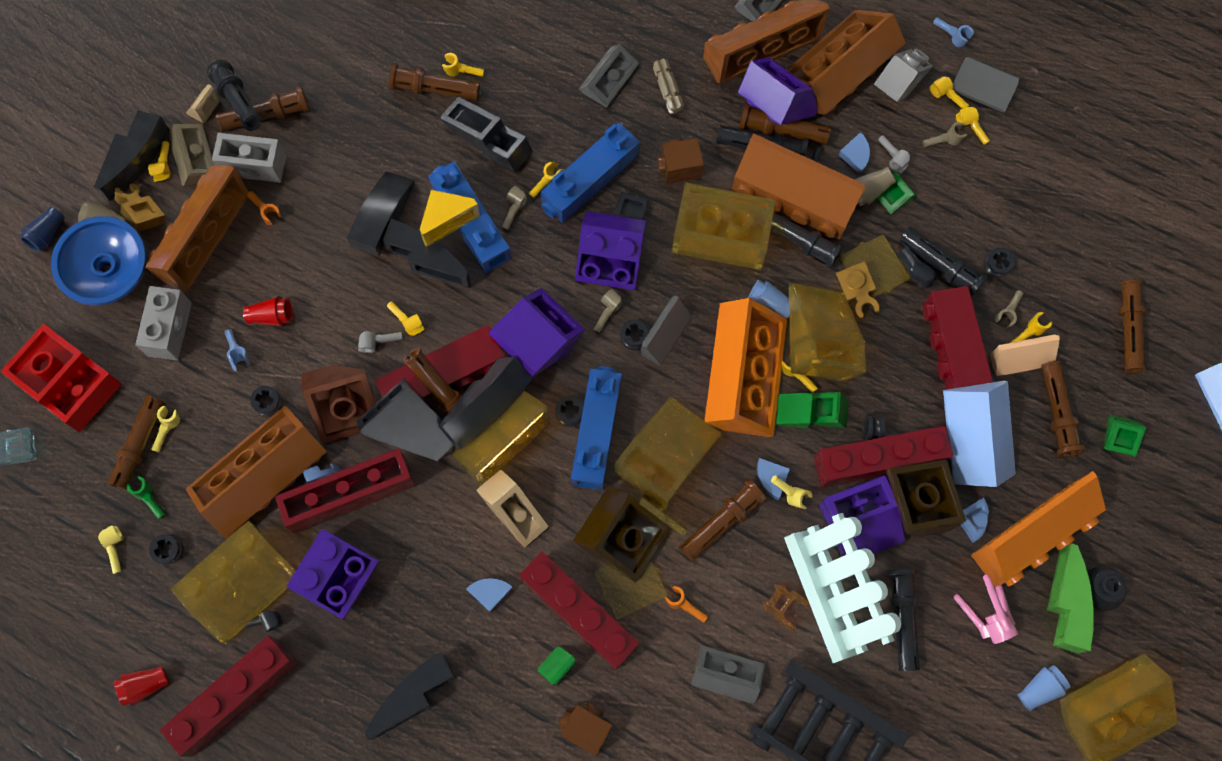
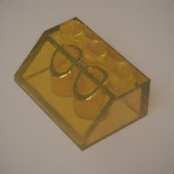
[671,182,776,270]
[452,391,550,487]
[171,520,296,645]
[1059,654,1178,761]

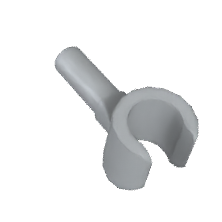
[878,135,910,174]
[358,331,402,353]

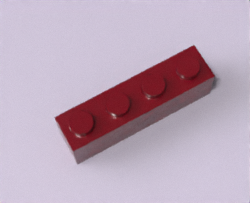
[923,286,993,390]
[374,324,505,406]
[814,426,953,488]
[275,448,416,533]
[519,551,639,671]
[159,635,298,757]

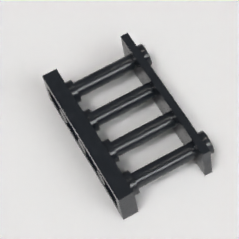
[747,660,909,761]

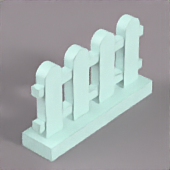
[784,513,901,663]

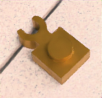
[115,183,165,232]
[836,261,880,320]

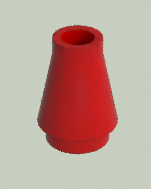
[243,296,293,327]
[114,666,169,706]

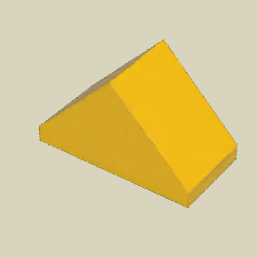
[420,190,480,246]

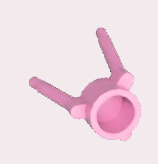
[954,574,1018,644]

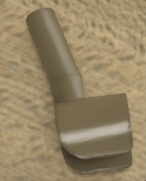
[923,122,967,147]
[502,186,527,230]
[593,289,622,333]
[995,290,1024,329]

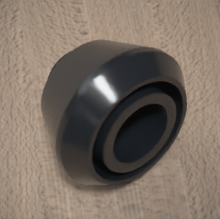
[1087,566,1127,611]

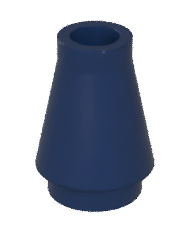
[19,206,65,252]

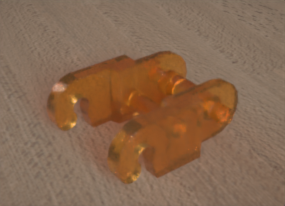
[762,584,811,632]

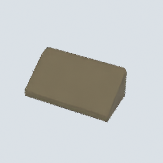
[169,124,215,186]

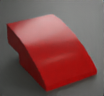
[0,324,122,433]

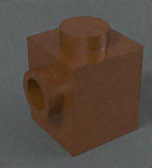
[657,138,704,184]
[558,703,612,756]

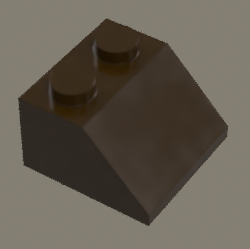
[886,459,966,537]
[573,487,670,583]

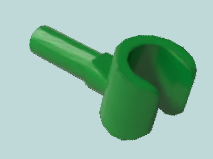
[127,476,165,520]

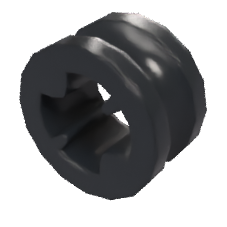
[983,247,1015,277]
[621,319,649,351]
[250,386,282,417]
[555,396,583,427]
[864,413,886,441]
[149,534,183,565]

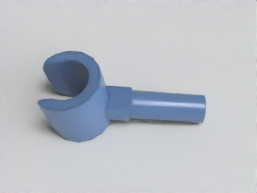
[933,17,974,47]
[225,329,250,371]

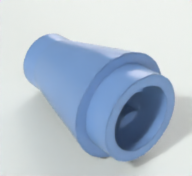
[748,280,795,318]
[1017,665,1071,711]

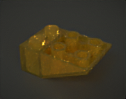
[789,283,866,381]
[614,397,722,509]

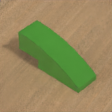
[1047,543,1093,654]

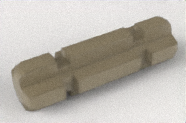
[653,58,684,114]

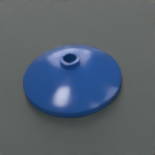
[51,216,147,306]

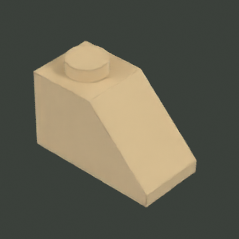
[476,470,549,548]

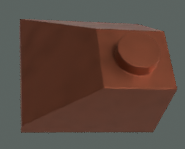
[302,365,376,444]

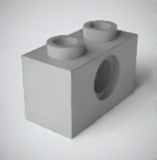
[212,133,286,183]
[135,286,192,360]

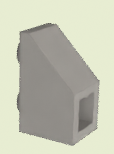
[874,49,933,102]

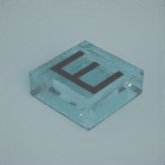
[0,427,36,466]

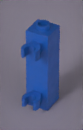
[541,123,640,224]
[428,161,511,274]
[571,366,622,491]

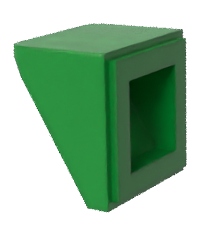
[877,172,918,215]
[810,392,848,428]
[776,393,813,429]
[1104,414,1146,457]
[538,646,576,686]

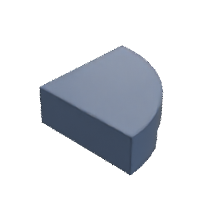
[839,132,870,175]
[756,458,789,500]
[303,464,341,483]
[961,498,989,543]
[466,578,513,613]

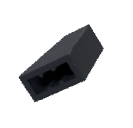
[356,378,456,461]

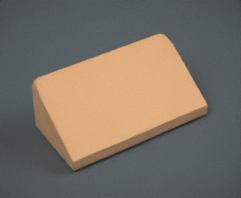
[989,334,1060,376]

